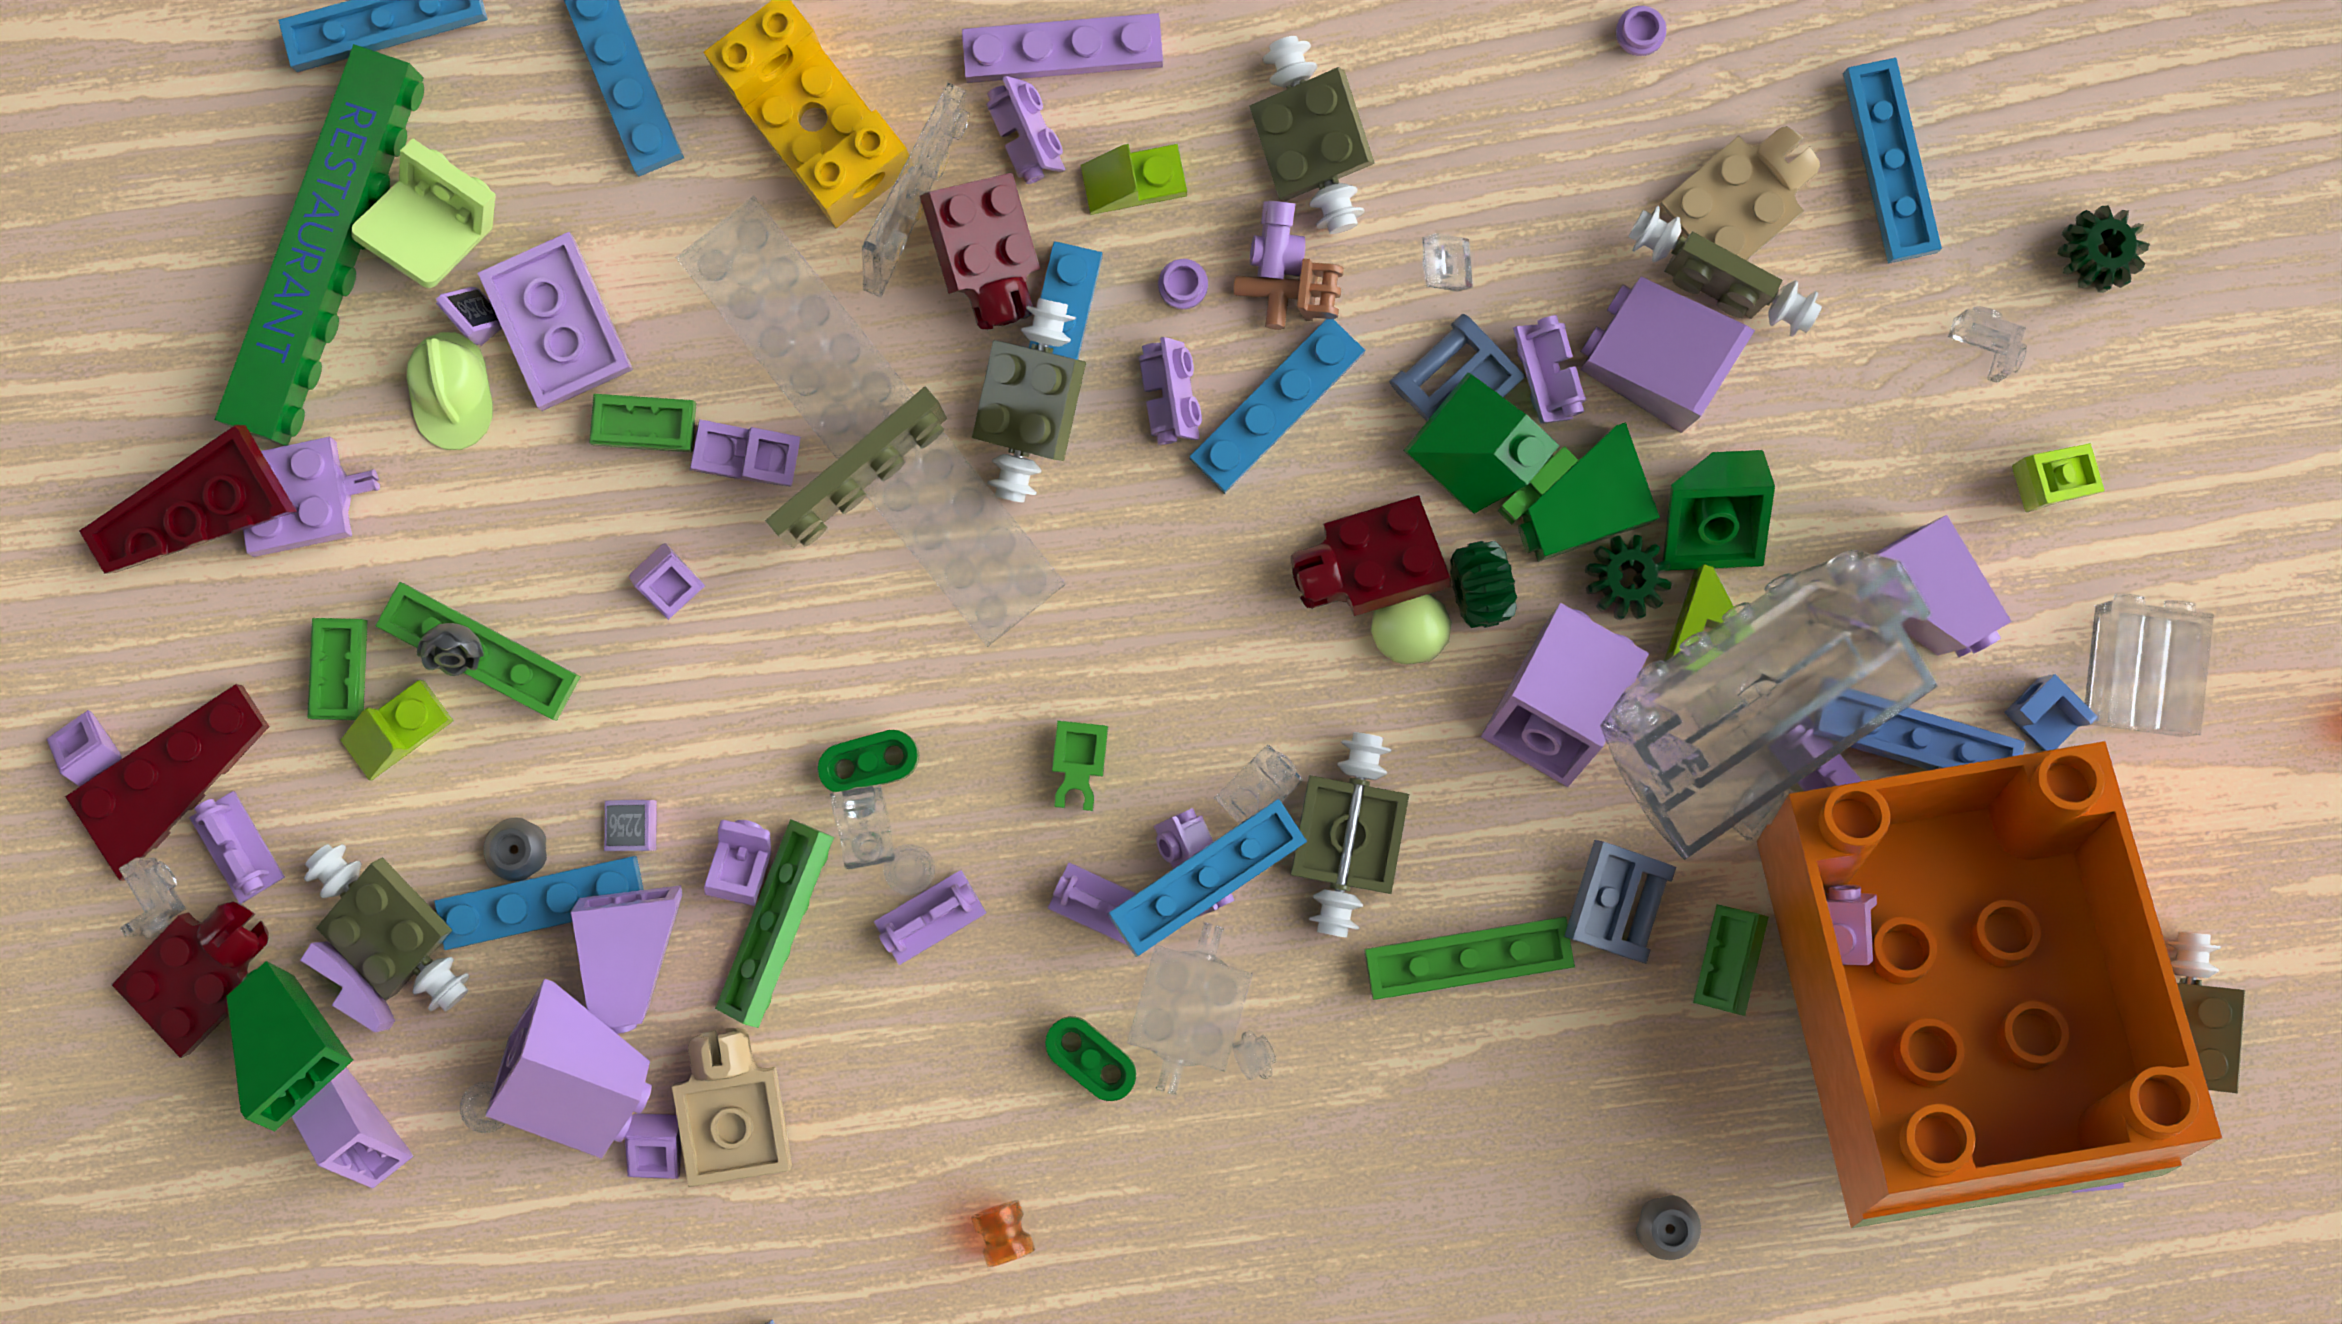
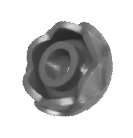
[417,623,484,676]
[483,817,547,882]
[1636,1195,1701,1260]

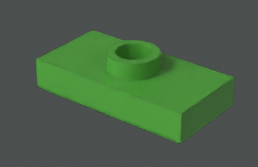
[589,394,697,452]
[308,618,368,720]
[1693,904,1769,1016]

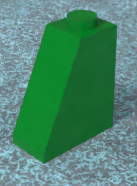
[1518,422,1660,562]
[227,961,353,1132]

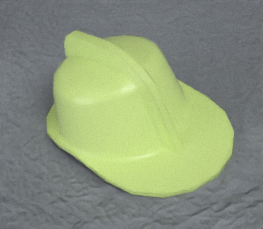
[406,332,493,450]

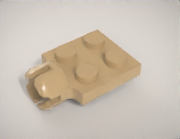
[1660,126,1821,260]
[672,1028,792,1187]

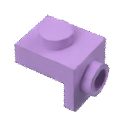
[704,820,771,906]
[1825,885,1877,965]

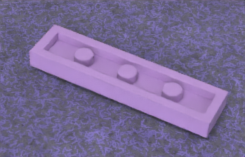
[962,13,1163,83]

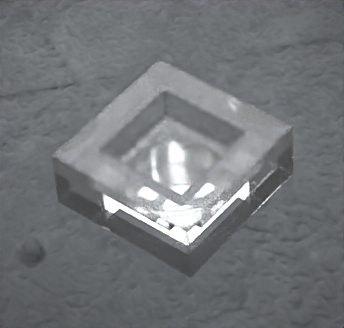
[1422,233,1473,292]

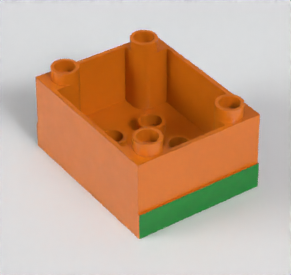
[1757,741,2222,1228]

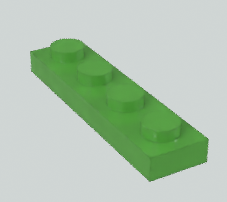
[375,582,581,721]
[715,819,834,1028]
[1364,916,1575,1000]

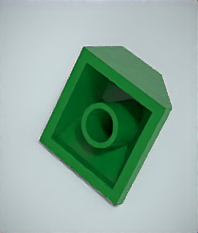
[1403,372,1560,514]
[1663,450,1775,571]

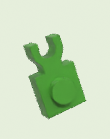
[1498,446,1579,525]
[1052,721,1108,811]

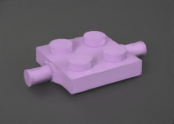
[243,436,380,557]

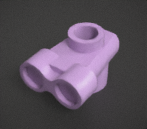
[1250,201,1305,279]

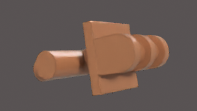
[1234,258,1344,330]

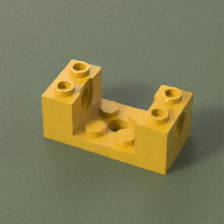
[703,0,914,228]

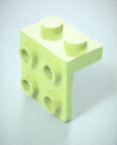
[352,139,496,288]

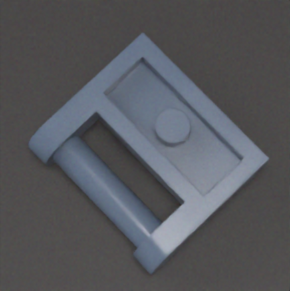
[1389,314,1525,421]
[1564,840,1677,964]

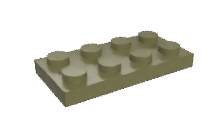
[765,386,947,548]

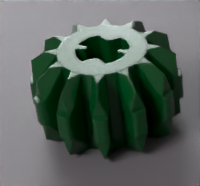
[2057,205,2150,293]
[1585,535,1672,620]
[1450,541,1517,628]

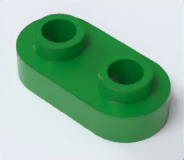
[818,730,919,794]
[1045,1016,1136,1101]

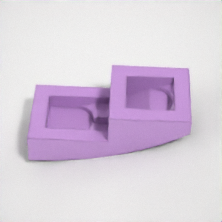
[689,419,801,487]
[300,941,395,1032]

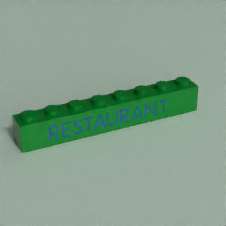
[214,44,424,446]

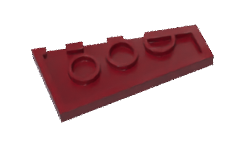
[79,425,297,574]
[65,684,270,881]

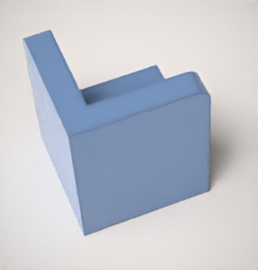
[2004,674,2098,751]

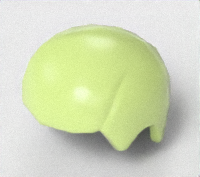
[1371,594,1452,664]

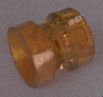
[971,1200,1036,1267]

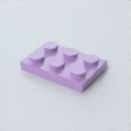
[478,232,633,411]

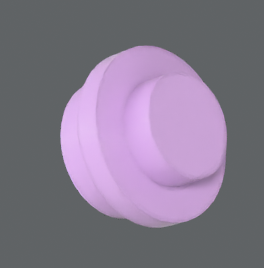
[1616,6,1666,56]
[1158,259,1208,309]

